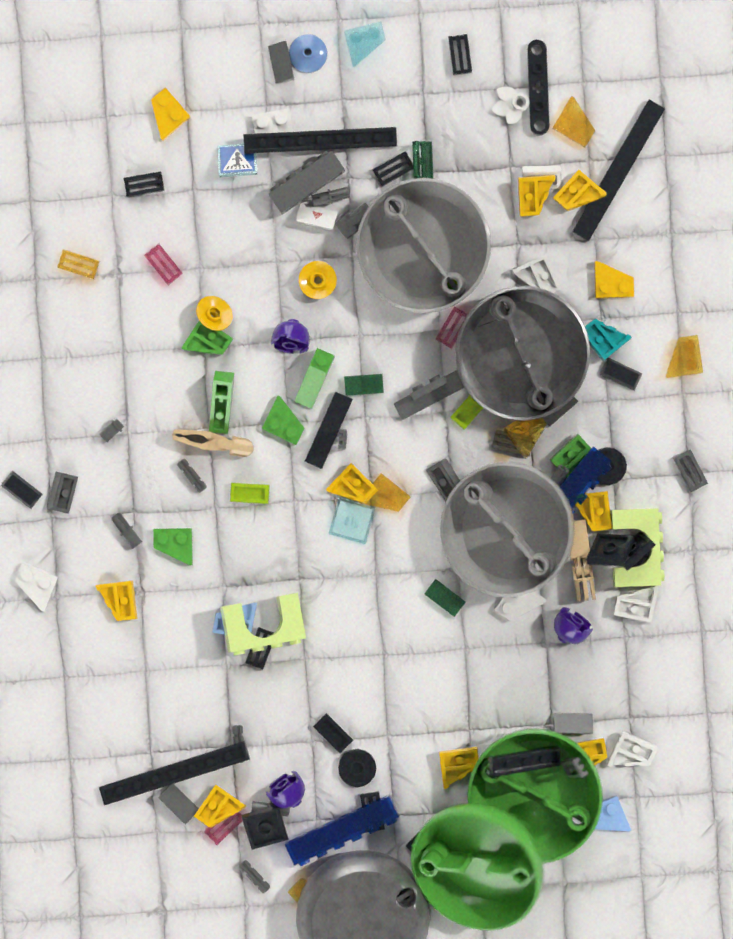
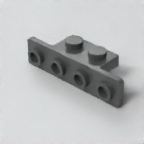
[394,370,465,420]

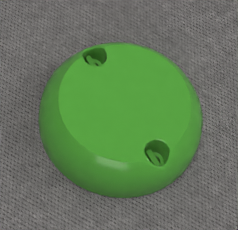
[468,728,603,864]
[411,803,544,931]

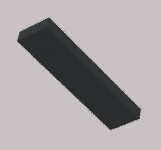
[305,391,353,469]
[489,745,561,777]

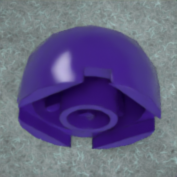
[271,319,310,354]
[554,607,593,644]
[266,771,305,808]

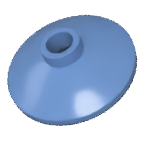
[289,34,327,73]

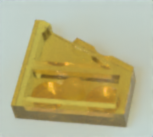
[665,335,703,378]
[359,473,411,512]

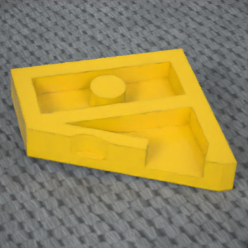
[553,170,607,211]
[518,175,555,217]
[194,784,246,828]

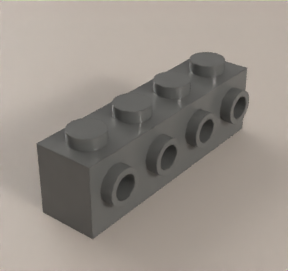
[269,151,345,215]

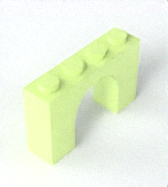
[611,508,664,587]
[220,593,306,656]

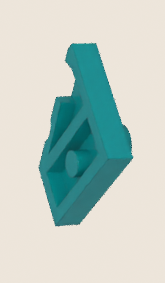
[585,319,632,361]

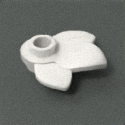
[492,87,529,124]

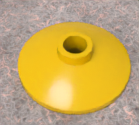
[299,261,337,299]
[196,296,233,331]

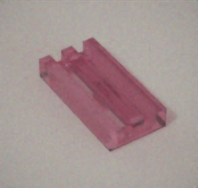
[144,244,183,286]
[435,306,468,349]
[204,812,242,845]

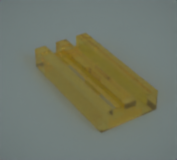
[57,249,100,280]

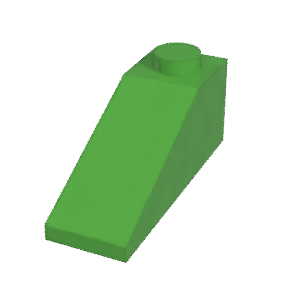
[294,348,335,409]
[209,371,234,434]

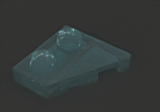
[344,21,386,67]

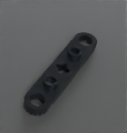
[527,40,549,136]

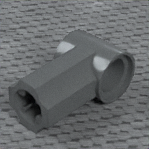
[335,202,369,239]

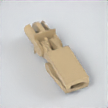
[172,429,254,457]
[570,519,596,602]

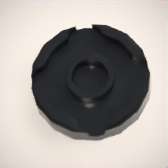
[588,447,627,485]
[338,749,376,787]

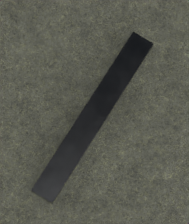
[572,99,665,241]
[243,127,397,154]
[99,741,250,806]

